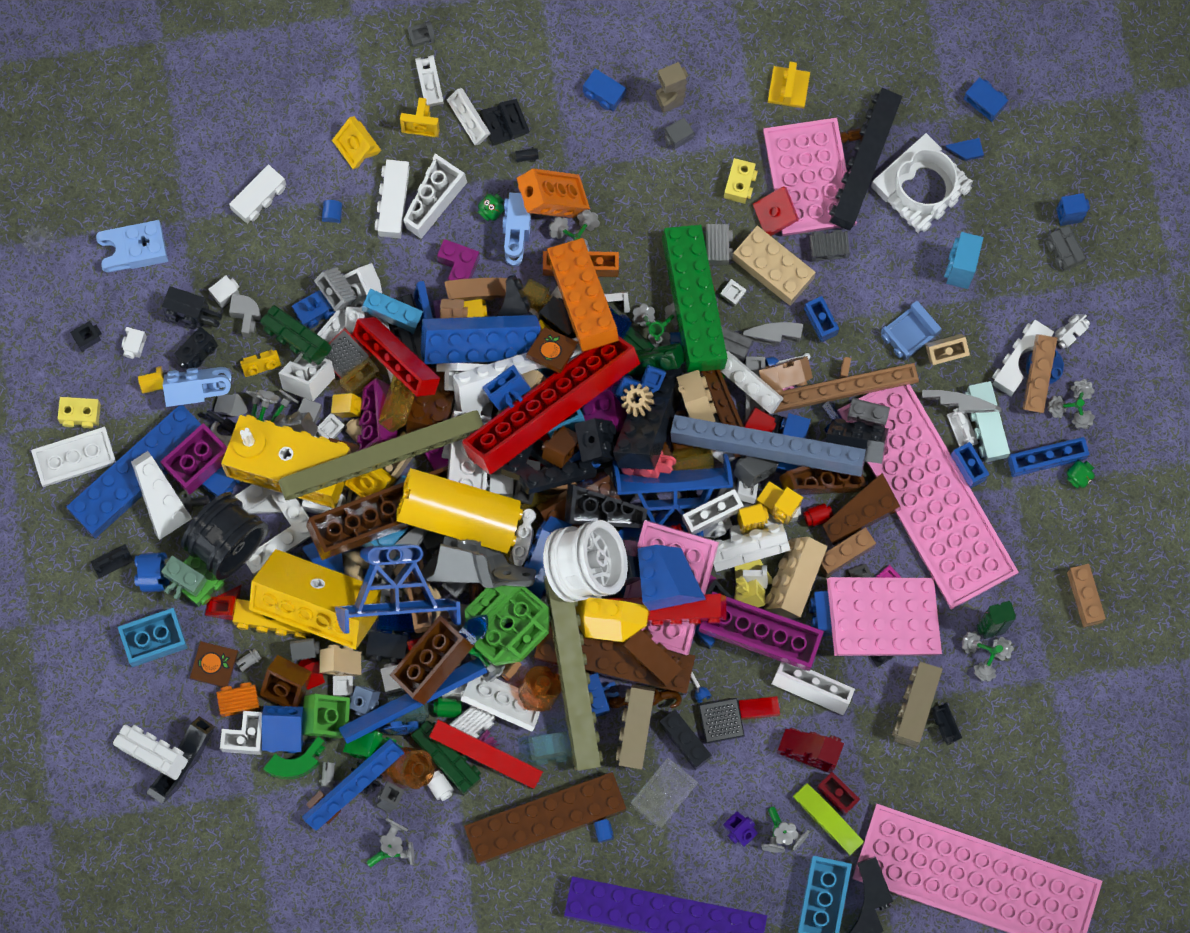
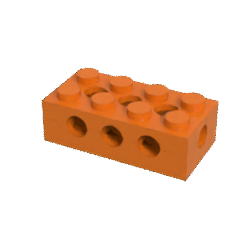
[516,168,590,218]

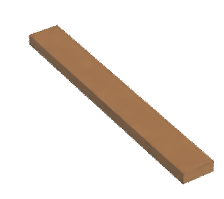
[769,363,919,414]

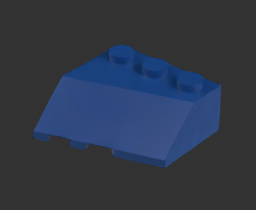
[638,545,706,611]

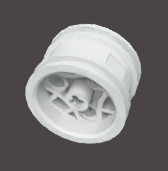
[543,520,628,602]

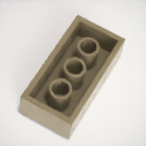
[892,662,943,749]
[616,684,655,769]

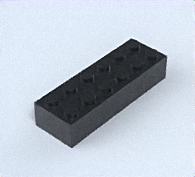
[613,369,683,470]

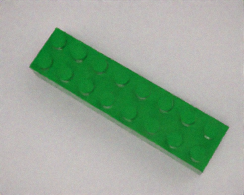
[662,225,728,373]

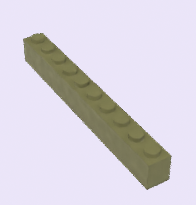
[543,576,603,771]

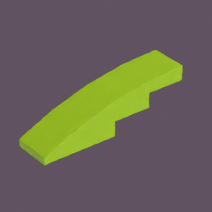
[793,783,864,855]

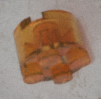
[518,666,562,711]
[387,747,435,789]

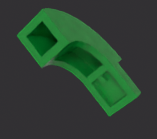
[263,736,326,779]

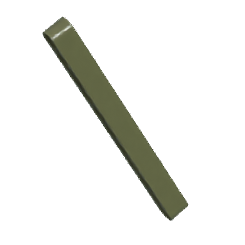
[278,410,484,500]

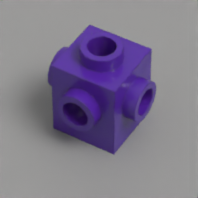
[723,811,758,847]

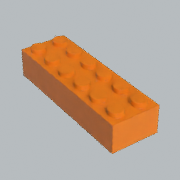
[547,238,619,352]

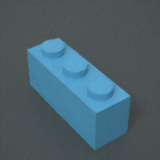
[361,288,423,334]

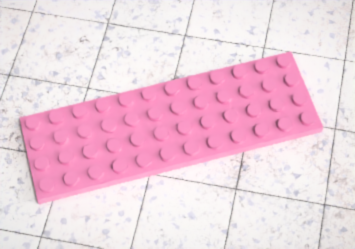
[837,384,1019,610]
[852,804,1102,933]

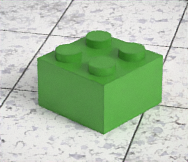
[302,694,350,739]

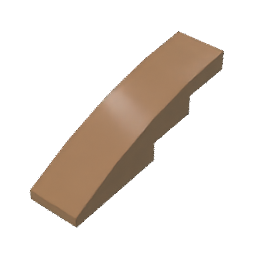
[444,278,507,301]

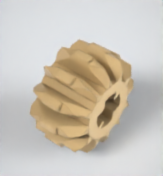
[621,383,654,417]

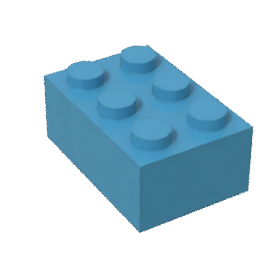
[944,232,984,289]
[118,608,188,668]

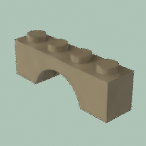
[656,62,688,113]

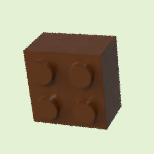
[260,655,312,707]

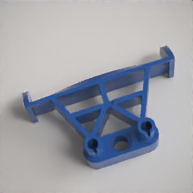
[612,454,733,537]
[335,544,461,634]

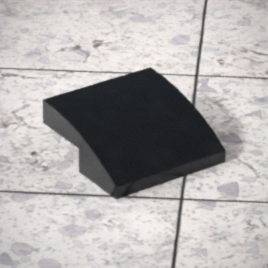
[479,99,530,146]

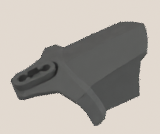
[421,535,536,588]

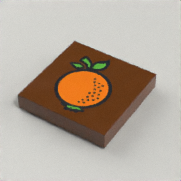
[526,327,578,373]
[190,641,238,687]

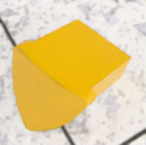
[138,366,164,393]

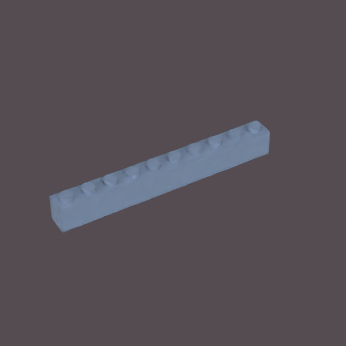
[671,415,866,476]

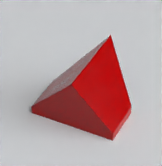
[205,585,242,621]

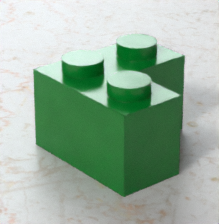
[343,731,403,769]

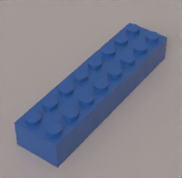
[66,405,201,539]

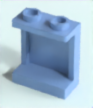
[881,301,942,361]

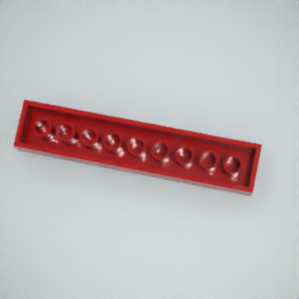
[462,336,640,475]

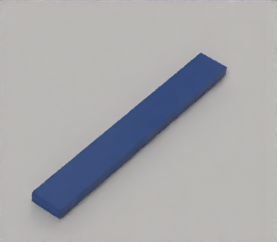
[339,657,487,744]

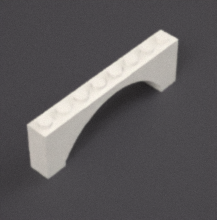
[452,337,584,415]

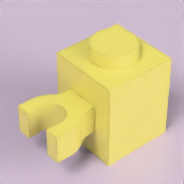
[734,576,765,608]

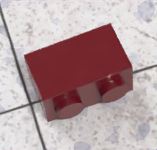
[816,772,860,816]

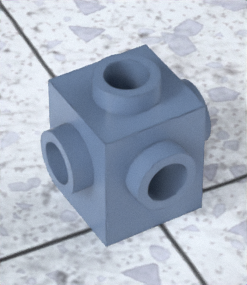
[350,686,381,716]

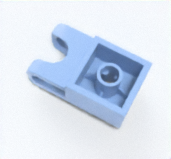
[503,192,532,267]
[96,220,168,272]
[163,367,231,407]

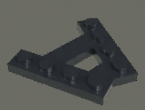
[501,439,597,494]

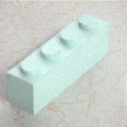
[965,381,1010,463]

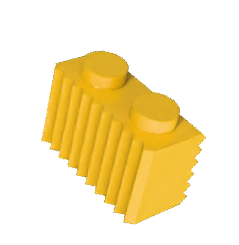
[737,503,769,535]

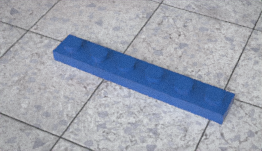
[302,738,404,831]

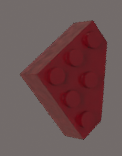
[777,728,844,773]

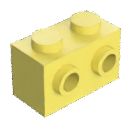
[724,158,758,204]
[58,397,101,428]

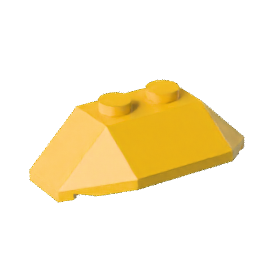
[575,597,649,642]

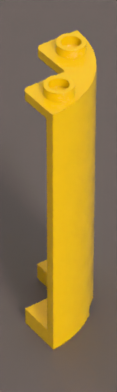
[397,468,523,553]

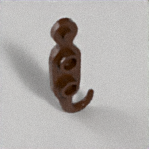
[609,689,682,708]

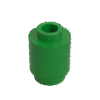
[434,698,462,718]

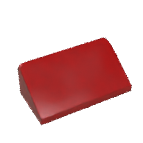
[739,696,780,720]

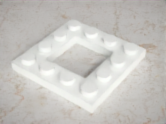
[235,484,311,575]

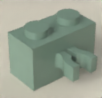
[161,556,207,600]

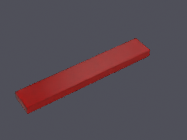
[429,719,543,789]

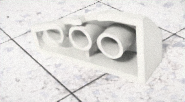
[343,263,390,330]

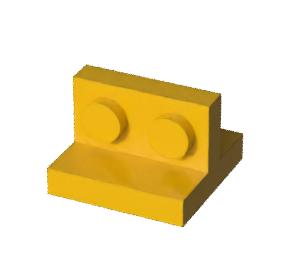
[768,62,810,109]
[400,98,440,138]
[332,116,381,169]
[344,468,397,498]

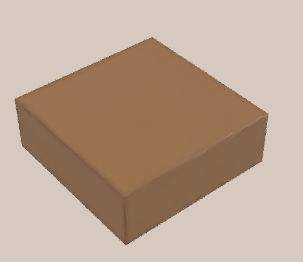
[839,357,851,379]

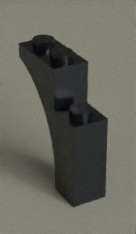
[496,274,531,316]
[147,716,215,804]
[848,856,894,933]

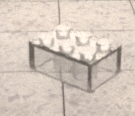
[630,758,699,831]

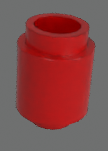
[803,503,833,527]

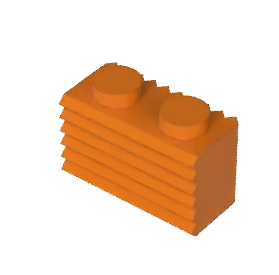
[216,682,260,717]

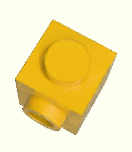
[331,393,362,418]

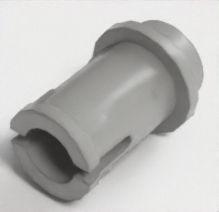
[236,649,261,672]
[319,762,335,787]

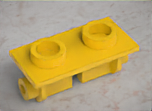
[240,349,281,377]

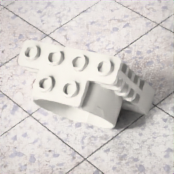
[871,133,973,233]

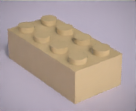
[732,226,816,306]
[764,537,827,618]

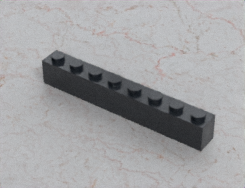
[829,88,903,231]

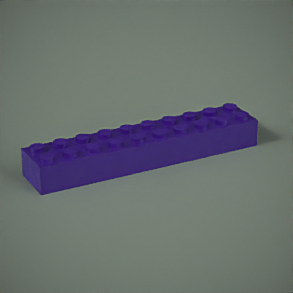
[564,876,767,933]

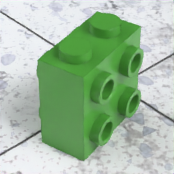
[169,556,225,608]

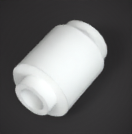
[426,770,454,801]

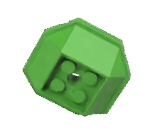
[465,585,550,666]

